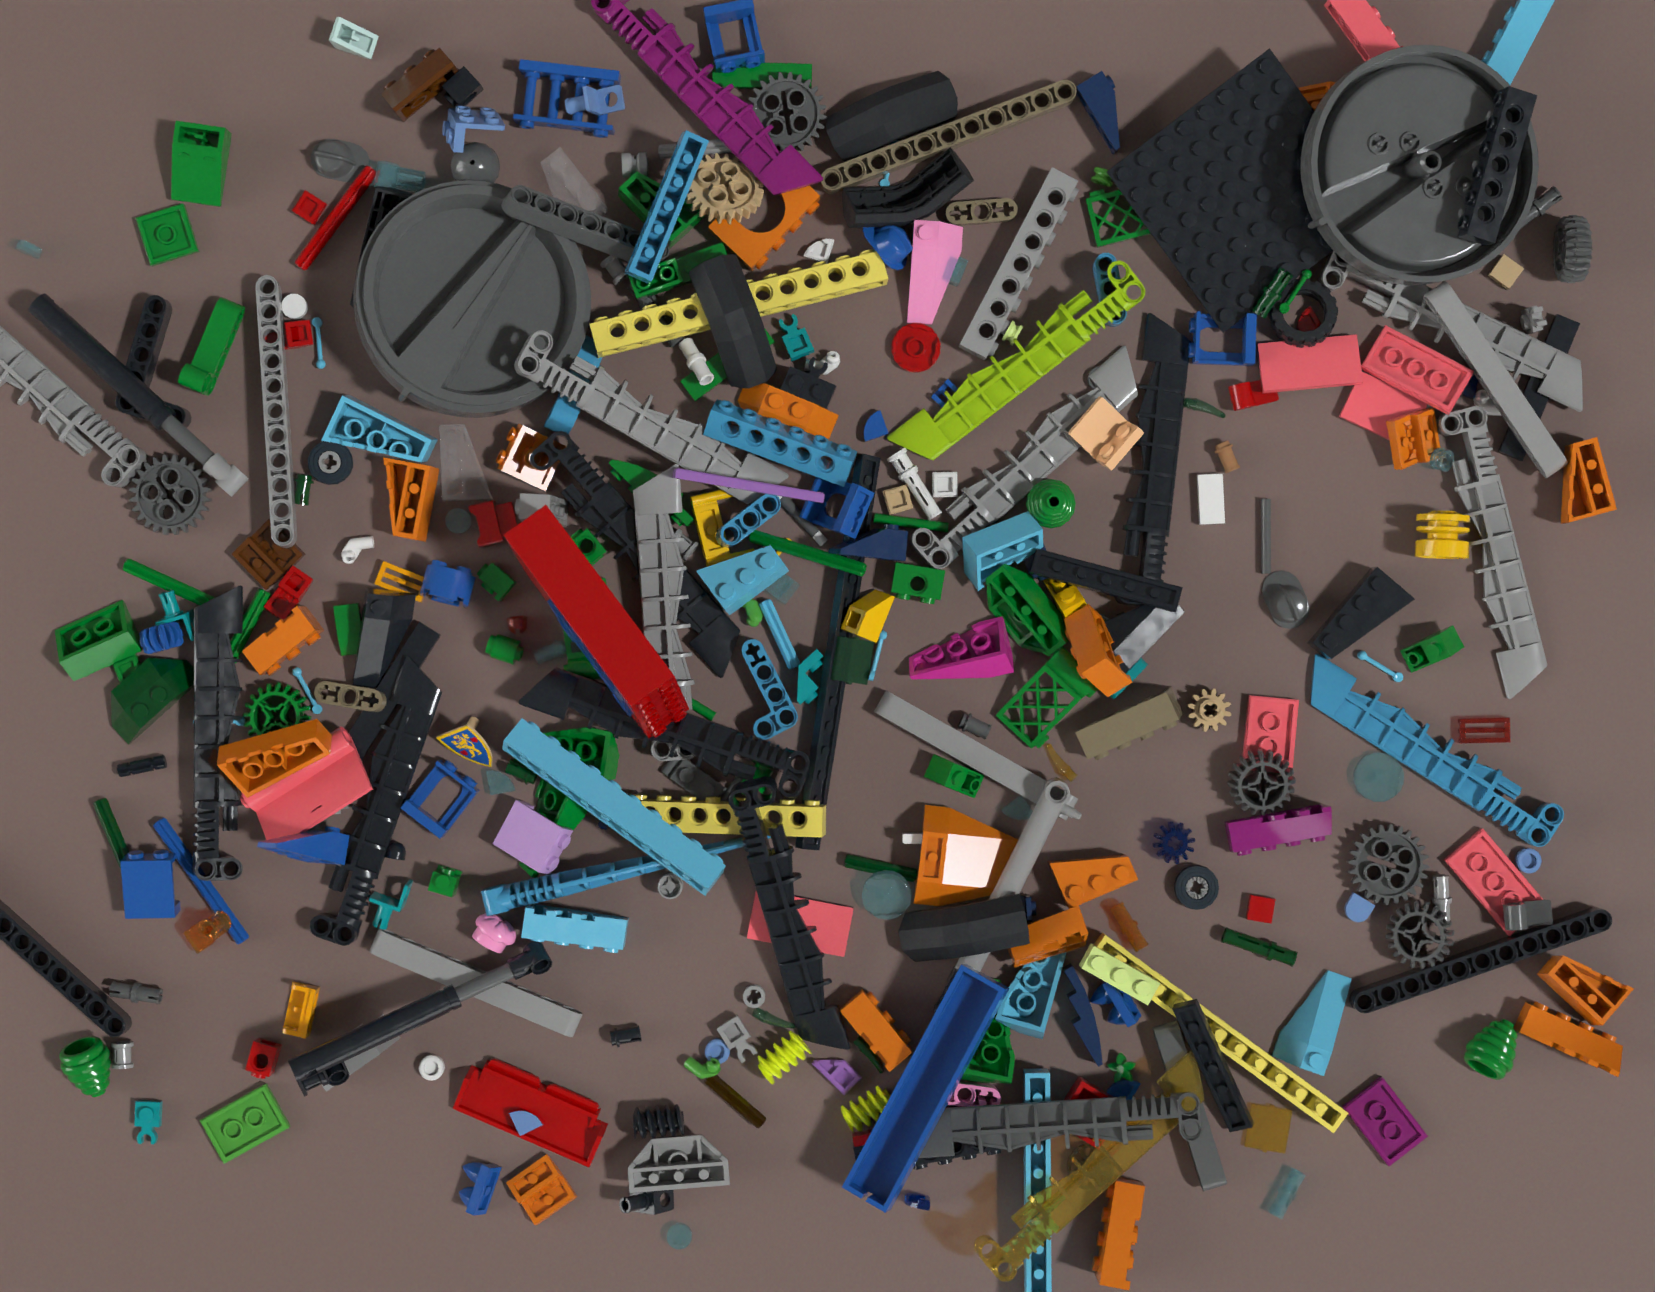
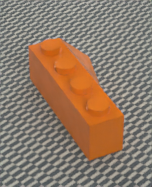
[1513,1001,1623,1077]

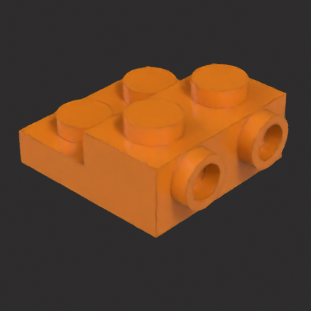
[496,424,566,491]

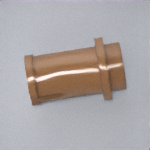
[1214,440,1240,474]

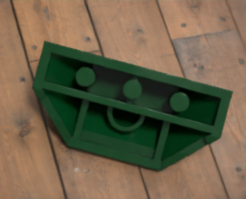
[111,658,194,745]

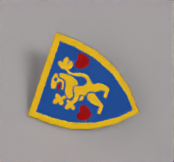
[436,717,493,767]

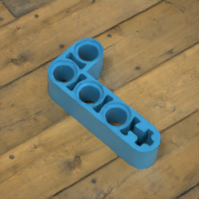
[544,335,603,434]
[742,639,798,740]

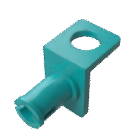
[155,590,194,641]
[368,879,413,930]

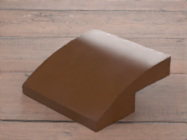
[232,519,306,590]

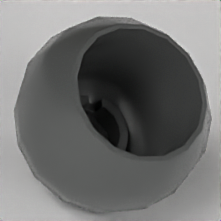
[450,142,500,183]

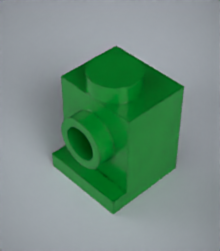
[476,563,517,601]
[428,864,463,897]

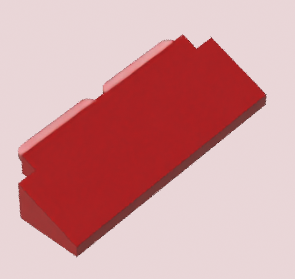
[452,1058,608,1167]

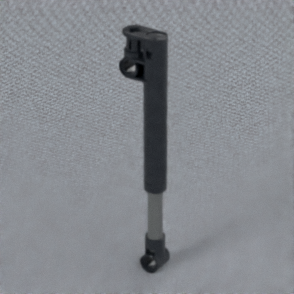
[288,941,552,1097]

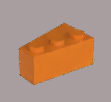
[1560,437,1617,524]
[242,606,324,676]

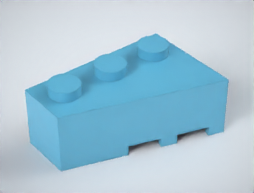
[962,511,1043,591]
[696,545,789,615]

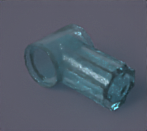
[373,161,426,193]

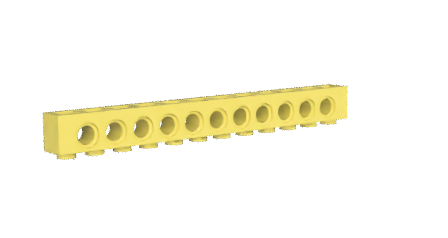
[590,249,888,358]
[1094,932,1348,1133]

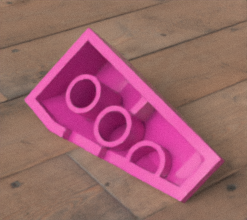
[909,616,1014,680]

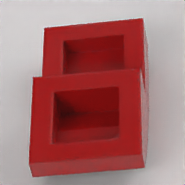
[265,320,313,350]
[264,565,313,620]

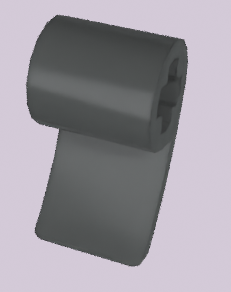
[1503,900,1553,931]

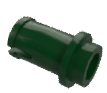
[294,474,314,506]
[505,759,538,785]

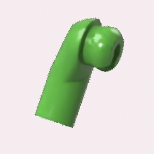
[742,599,763,627]
[684,1057,721,1079]

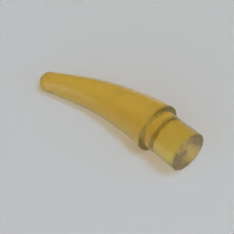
[1046,744,1077,782]

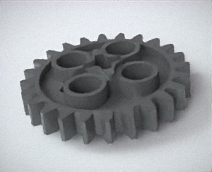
[749,72,827,152]
[129,454,212,535]
[1347,824,1429,905]

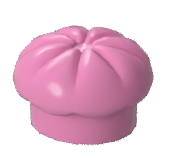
[472,913,516,953]

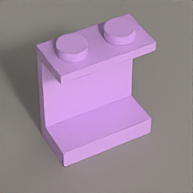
[493,800,573,874]

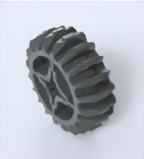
[1553,215,1593,283]
[1227,748,1296,816]
[1385,901,1455,969]

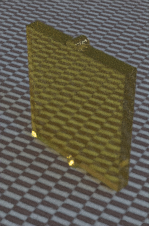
[1244,1103,1292,1154]

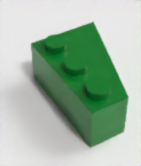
[618,171,706,249]

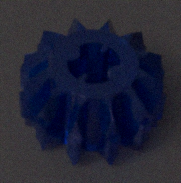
[1152,821,1195,864]

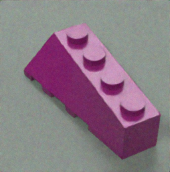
[1224,804,1332,856]

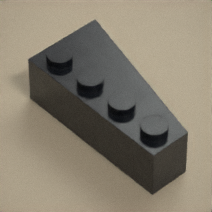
[1308,567,1415,659]

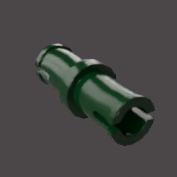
[1252,267,1293,318]

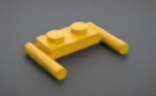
[690,490,755,567]

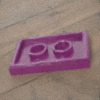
[1342,1076,1428,1166]

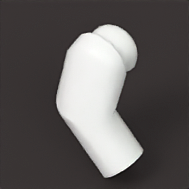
[804,351,840,375]
[341,536,374,564]

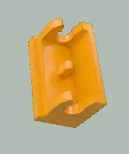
[282,981,320,1039]

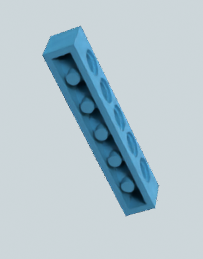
[624,130,709,283]
[703,399,857,487]

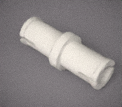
[679,338,714,385]

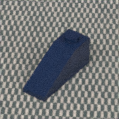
[1076,71,1120,154]
[828,524,908,561]

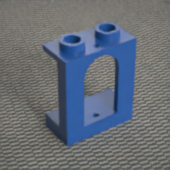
[703,0,765,73]
[1188,311,1257,366]
[799,477,875,539]
[401,759,480,839]

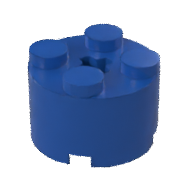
[420,560,476,607]

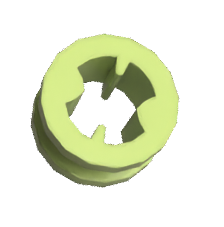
[1002,320,1023,346]

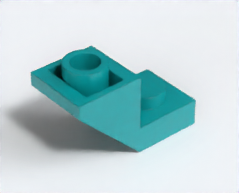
[797,649,823,705]

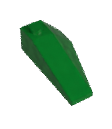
[514,727,620,780]
[519,778,587,878]
[961,979,1015,1083]

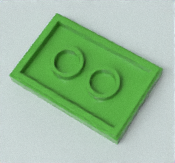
[200,1083,291,1164]

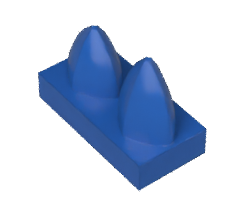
[1090,981,1142,1027]
[459,1162,502,1216]

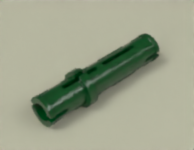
[1221,927,1298,967]

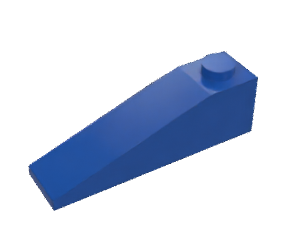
[257,826,350,865]

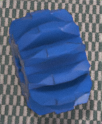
[139,622,184,654]

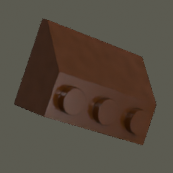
[381,47,458,122]

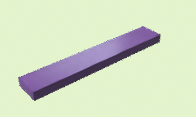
[672,468,825,503]

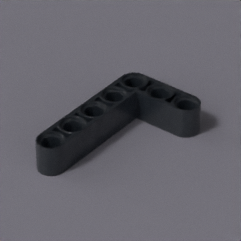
[115,295,192,428]

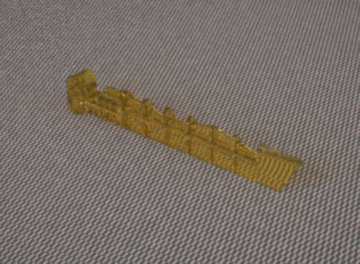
[974,1050,1204,1282]

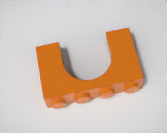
[708,186,820,271]

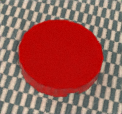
[891,323,941,373]

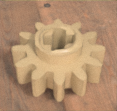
[1187,688,1232,732]

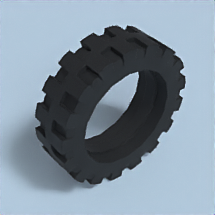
[1269,279,1338,348]

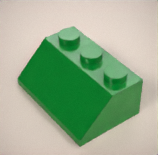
[55,600,142,681]

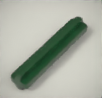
[93,798,129,869]
[844,854,917,882]

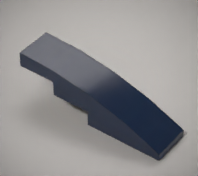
[1062,963,1103,1067]

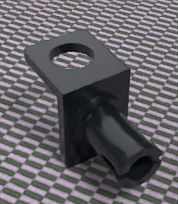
[619,1190,674,1215]

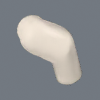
[1473,389,1502,416]

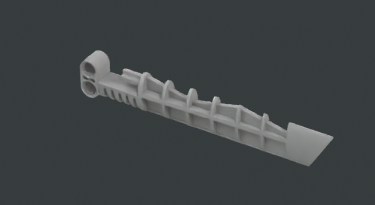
[1318,250,1583,412]
[0,326,147,488]
[514,330,789,504]
[910,346,1138,570]
[1436,406,1547,699]
[633,464,695,761]

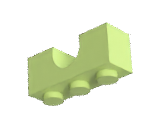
[1079,943,1160,1005]

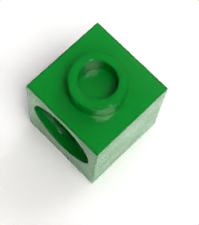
[571,528,608,566]

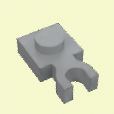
[1520,305,1547,335]
[716,1014,758,1063]

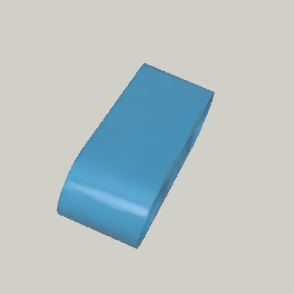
[1092,253,1127,327]
[716,494,781,547]

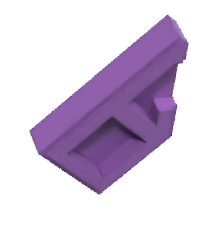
[812,1059,862,1096]

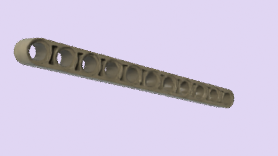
[821,80,1077,194]

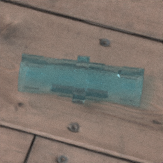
[1268,1167,1306,1219]

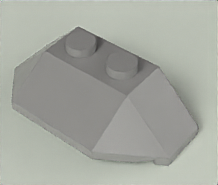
[628,1134,730,1193]

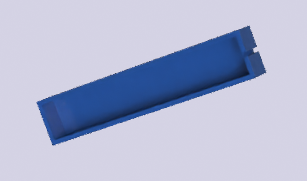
[842,964,1010,1213]

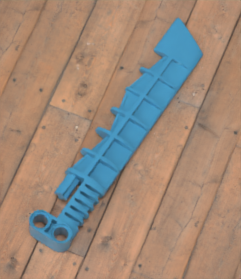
[1311,654,1564,847]
[481,836,771,916]

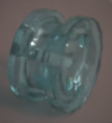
[1430,448,1454,472]

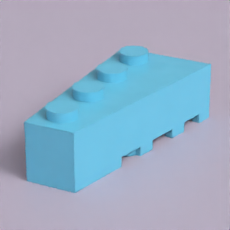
[321,395,438,463]
[521,904,629,953]

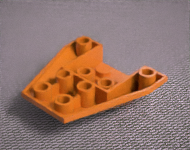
[913,805,1018,906]

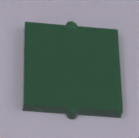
[831,636,874,685]

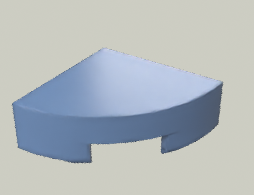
[509,1111,543,1136]

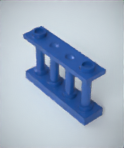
[513,59,621,138]

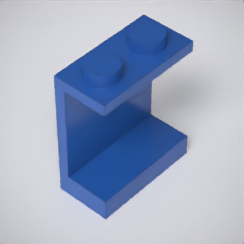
[120,850,181,919]

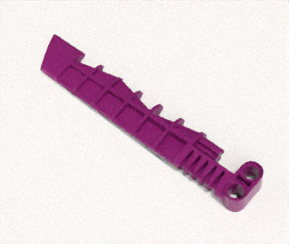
[591,0,823,195]

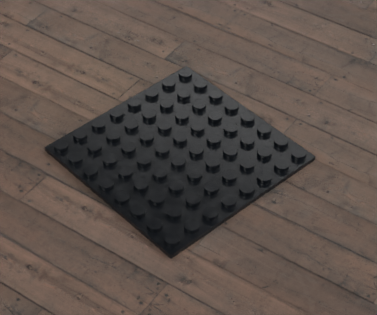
[1106,48,1333,333]

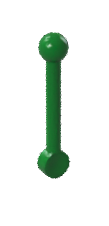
[1279,269,1312,314]

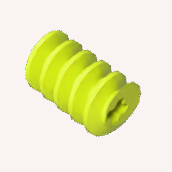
[757,1030,812,1085]
[841,1085,890,1134]

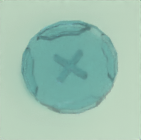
[1354,753,1404,802]
[862,870,912,920]

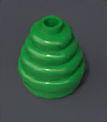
[1026,479,1076,529]
[1464,1019,1517,1080]
[59,1036,111,1097]

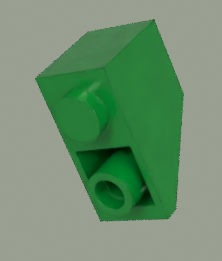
[1400,625,1464,673]
[924,754,984,798]

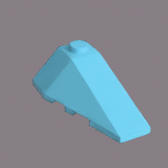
[995,952,1067,1040]

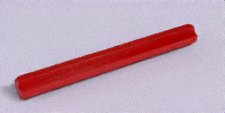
[295,165,377,271]

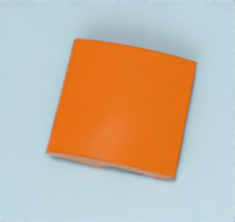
[1386,408,1442,470]
[506,1154,577,1225]

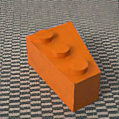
[383,457,439,542]
[1064,604,1132,697]
[1047,855,1138,909]
[1008,905,1088,968]
[1537,955,1634,1026]
[840,989,912,1072]

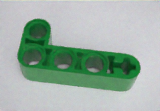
[178,297,245,396]

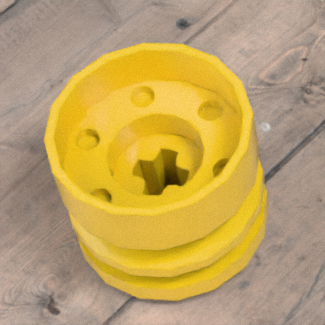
[1415,511,1470,559]

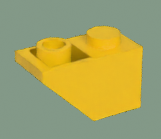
[1043,578,1087,619]
[841,589,895,643]

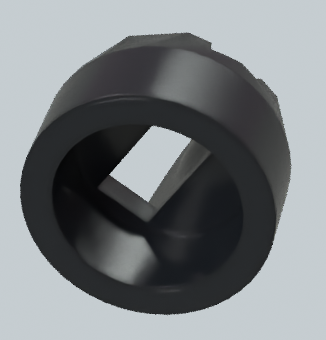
[385,842,406,860]

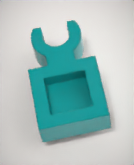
[779,314,814,362]
[134,1100,163,1145]

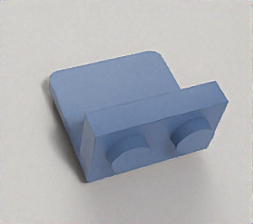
[442,105,505,153]

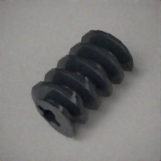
[633,1104,685,1139]

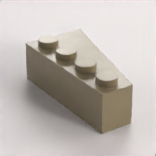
[1075,687,1184,760]

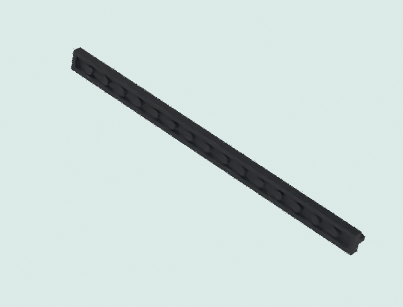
[795,453,881,850]

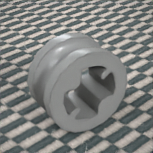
[743,984,765,1008]

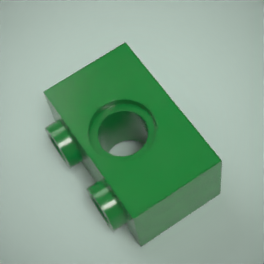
[891,562,945,604]

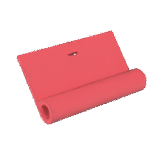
[240,726,373,840]

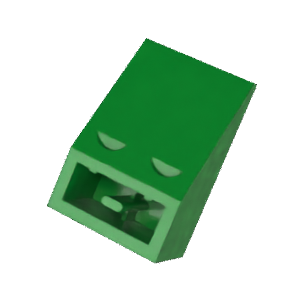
[171,121,232,207]

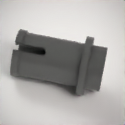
[958,713,992,739]

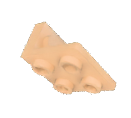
[1068,396,1144,471]

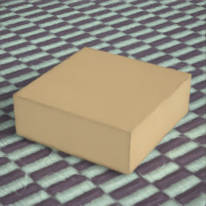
[1488,254,1524,290]
[883,484,913,515]

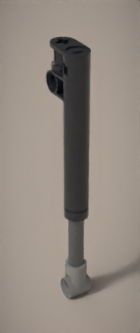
[28,293,249,497]

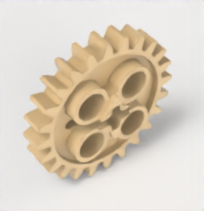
[686,153,764,224]

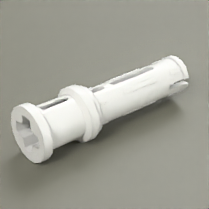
[887,448,942,520]

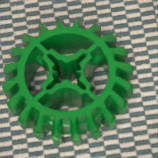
[243,683,312,736]

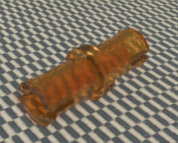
[1109,901,1149,952]

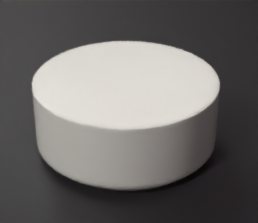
[281,294,308,320]
[419,1054,445,1080]

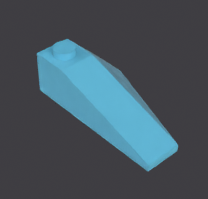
[1272,970,1352,1076]

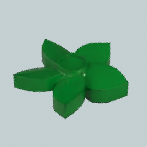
[1108,1053,1136,1082]

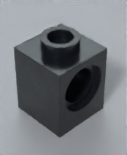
[442,66,484,107]

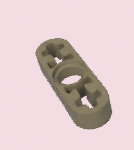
[945,198,1018,226]
[314,681,386,712]

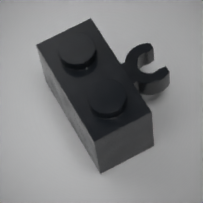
[781,357,837,409]

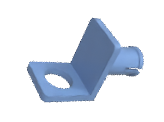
[565,85,625,116]

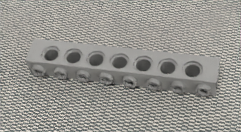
[959,167,1079,361]

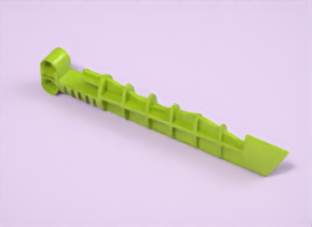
[887,261,1145,460]

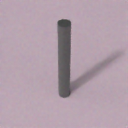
[1261,499,1271,574]

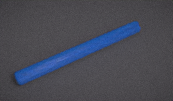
[153,818,249,944]

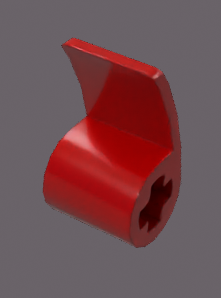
[1228,379,1279,411]

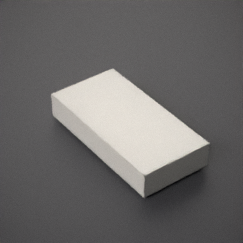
[1197,474,1225,525]

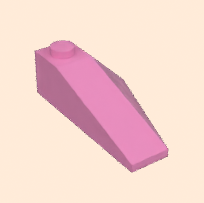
[907,220,963,325]

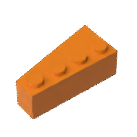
[217,719,332,798]
[1092,1176,1145,1290]

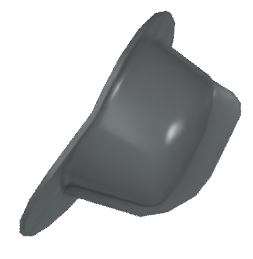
[311,139,370,183]
[1262,571,1310,629]

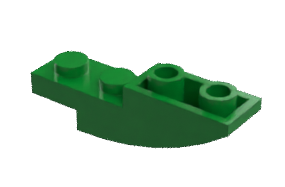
[628,242,727,299]
[609,460,695,527]

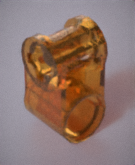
[183,911,231,954]

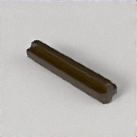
[704,1075,766,1128]

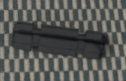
[117,755,167,777]

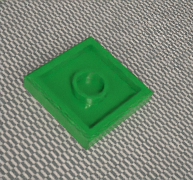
[136,203,200,267]

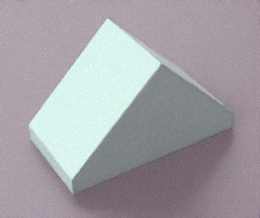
[329,17,379,59]

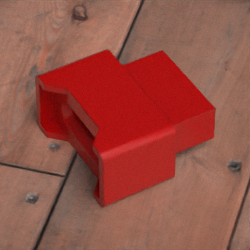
[468,500,518,548]

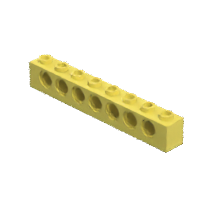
[633,794,826,837]

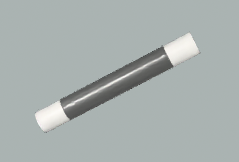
[778,496,828,546]

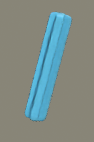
[759,599,800,669]

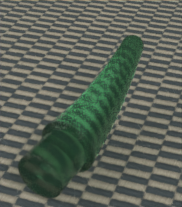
[1184,398,1226,418]
[753,1008,796,1029]

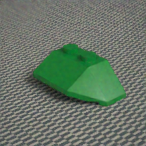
[986,564,1068,656]

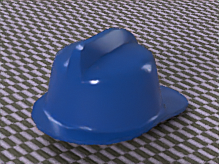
[862,225,913,270]

